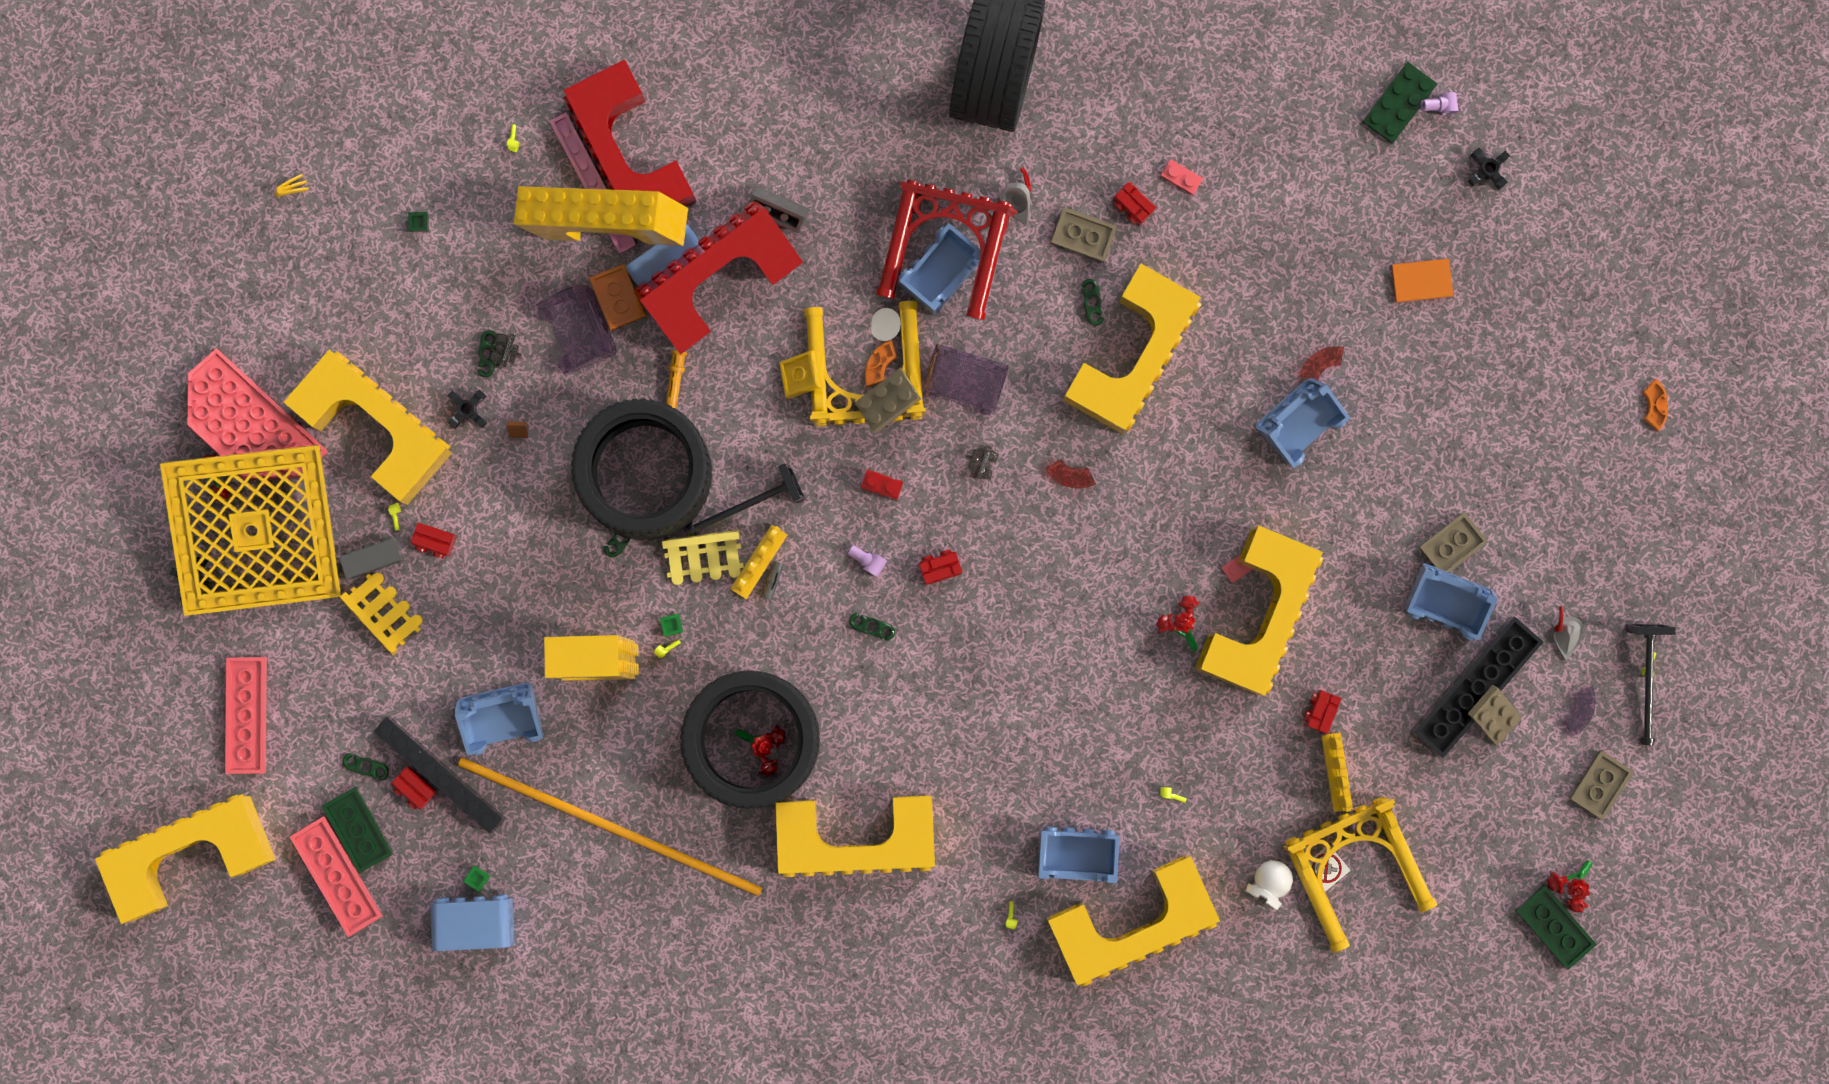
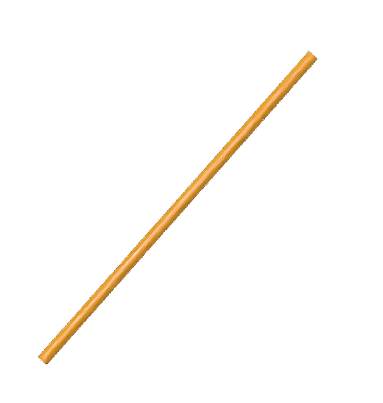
[458,757,762,897]

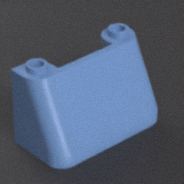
[625,224,699,286]
[1256,378,1350,468]
[455,683,543,756]

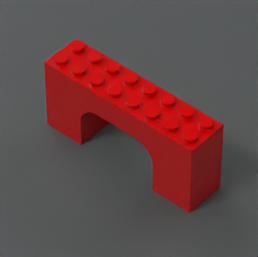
[563,59,697,207]
[634,201,803,355]

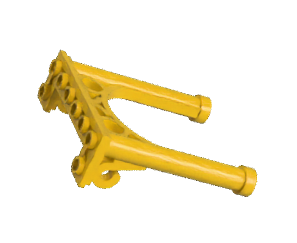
[804,301,926,427]
[1282,796,1438,953]

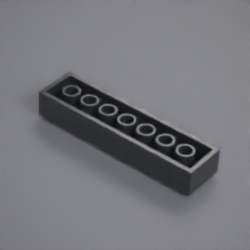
[1409,616,1544,758]

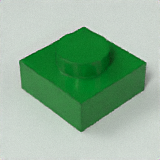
[660,614,683,637]
[463,865,491,892]

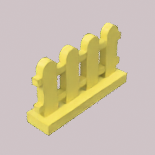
[662,530,744,585]

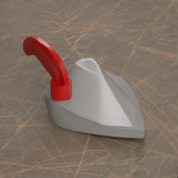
[999,167,1031,225]
[1551,606,1584,661]

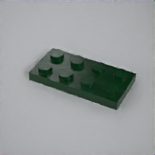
[1362,62,1438,144]
[322,787,394,874]
[1515,885,1597,970]

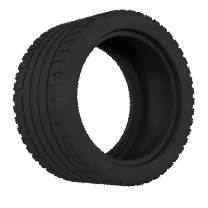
[949,0,1046,132]
[571,398,712,540]
[680,670,820,809]

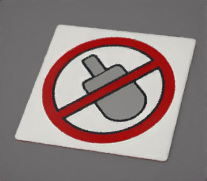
[1309,846,1350,891]

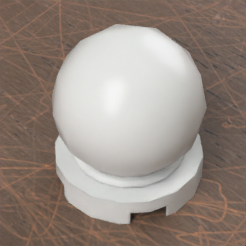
[1245,860,1293,910]

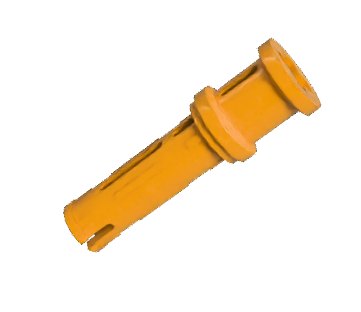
[665,350,688,409]

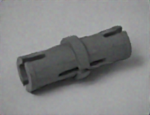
[761,560,785,600]

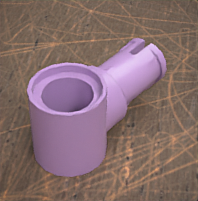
[1420,92,1459,115]
[848,545,887,577]

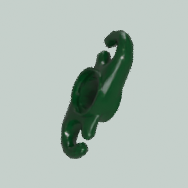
[1081,279,1104,326]
[477,330,498,378]
[604,533,631,558]
[849,612,895,641]
[342,753,389,781]

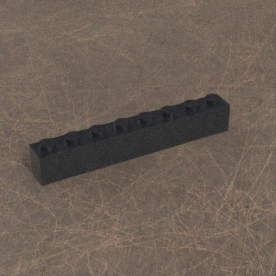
[373,717,506,833]

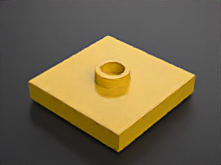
[779,350,821,399]

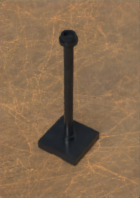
[686,463,806,536]
[1626,624,1676,745]

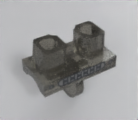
[488,333,522,369]
[965,445,999,480]

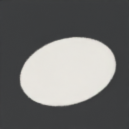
[871,308,901,341]

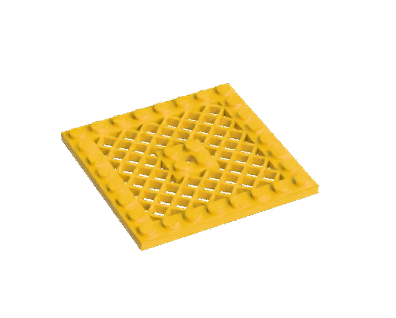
[160,444,342,616]

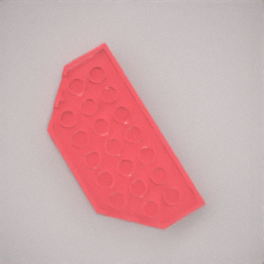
[187,348,328,479]

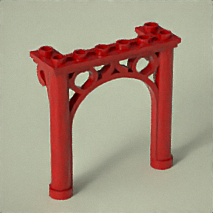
[876,179,1018,321]

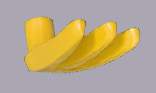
[274,174,309,198]

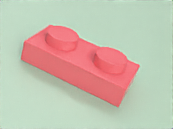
[1161,159,1203,195]
[1221,554,1253,583]

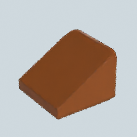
[507,421,529,438]

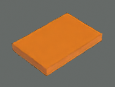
[1391,259,1453,303]
[589,264,646,331]

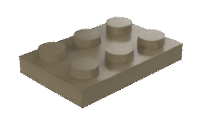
[1051,207,1117,263]
[855,368,921,433]
[1418,512,1488,573]
[1468,685,1522,746]
[1569,750,1634,820]

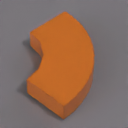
[865,339,897,387]
[1642,378,1668,432]

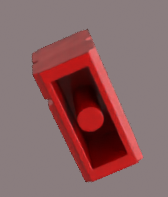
[1113,181,1157,226]
[861,469,904,501]
[411,522,457,559]
[919,549,962,585]
[1303,690,1342,734]
[391,766,438,810]

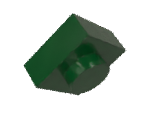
[408,212,429,233]

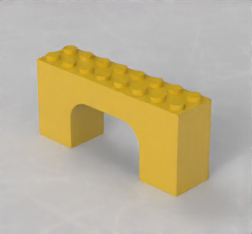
[514,186,688,246]
[1063,264,1201,434]
[284,350,452,505]
[1195,525,1323,696]
[544,635,639,681]
[95,794,276,924]
[776,795,935,877]
[1046,854,1220,987]

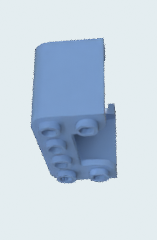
[899,223,981,315]
[1404,563,1498,641]
[1037,826,1120,883]
[430,894,515,951]

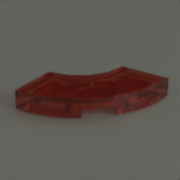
[1299,346,1344,380]
[1044,459,1096,489]

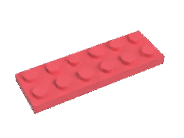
[225,657,267,774]
[290,816,383,937]

